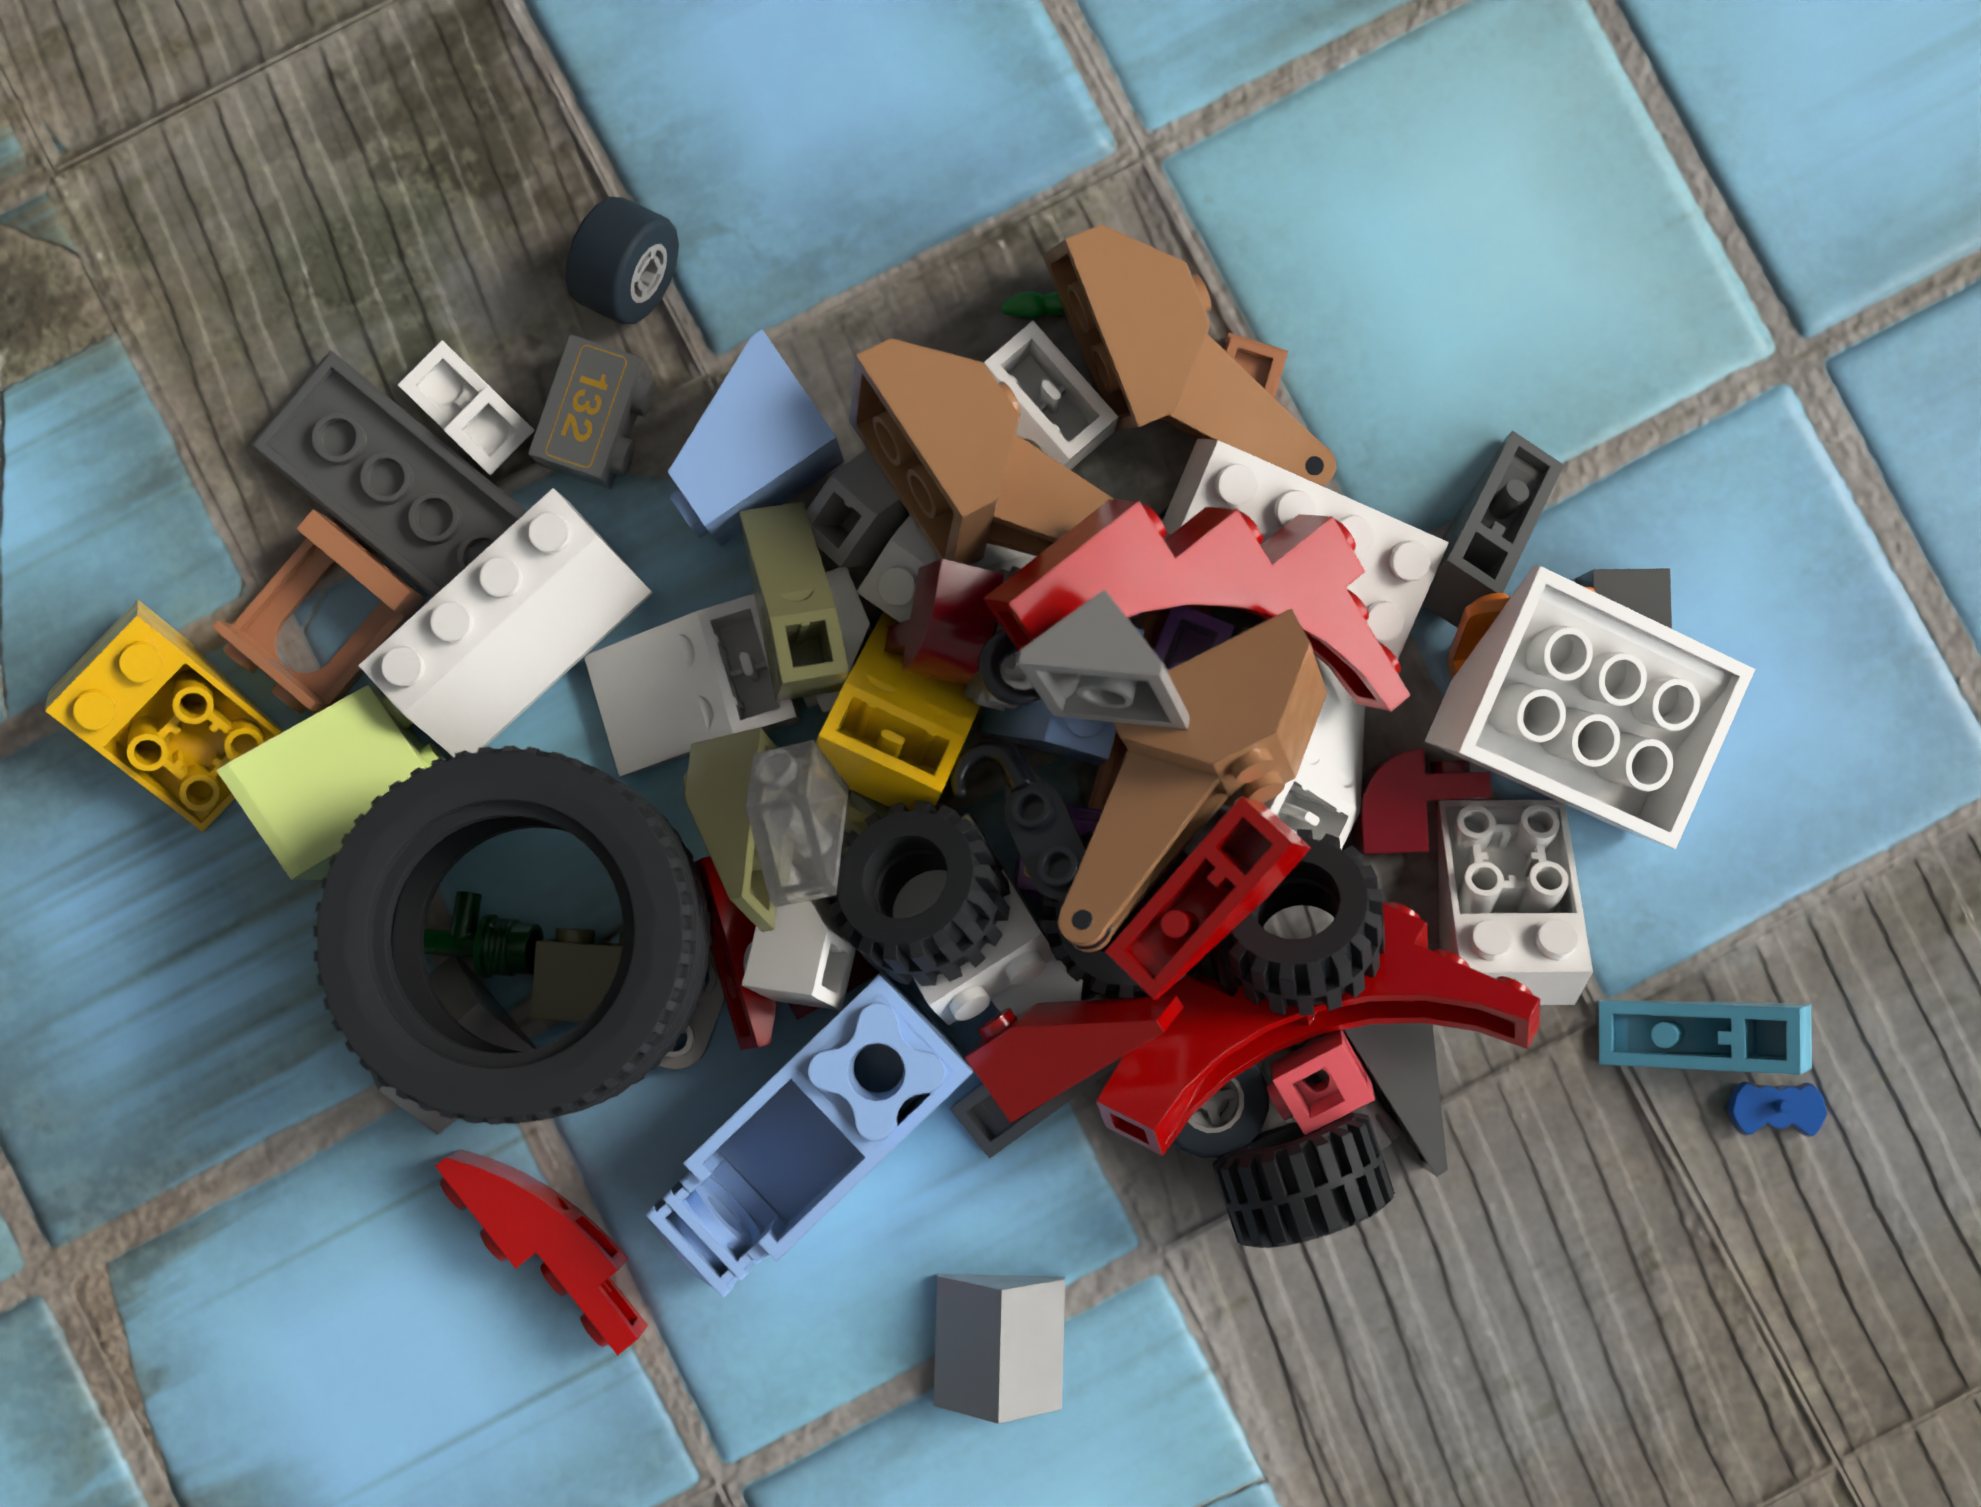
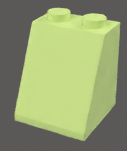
[217,685,446,880]

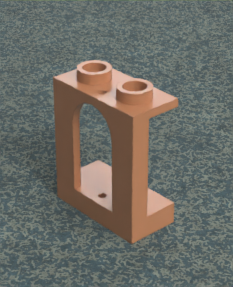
[212,509,427,714]

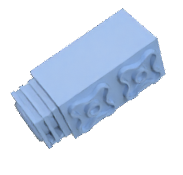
[645,973,973,1297]

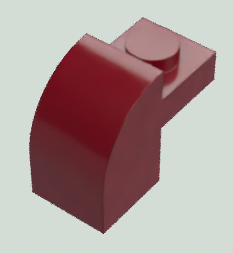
[884,559,1004,685]
[1352,748,1491,854]

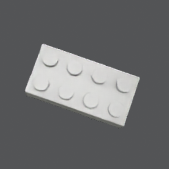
[1162,439,1449,660]

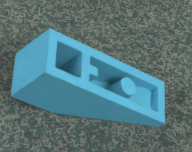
[1599,1000,1812,1075]

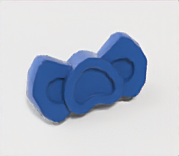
[1726,1081,1827,1137]

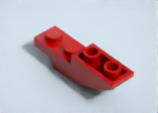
[435,1149,648,1356]

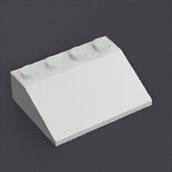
[1424,565,1755,849]

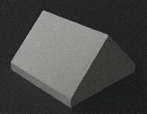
[1018,589,1190,730]
[933,1274,1065,1424]

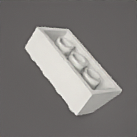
[358,488,653,757]

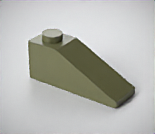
[683,727,791,932]

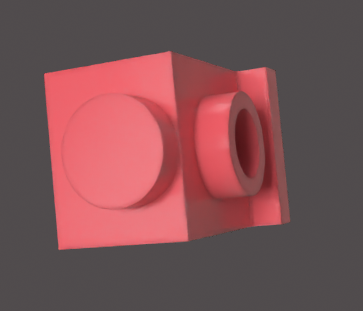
[1266,1030,1375,1136]

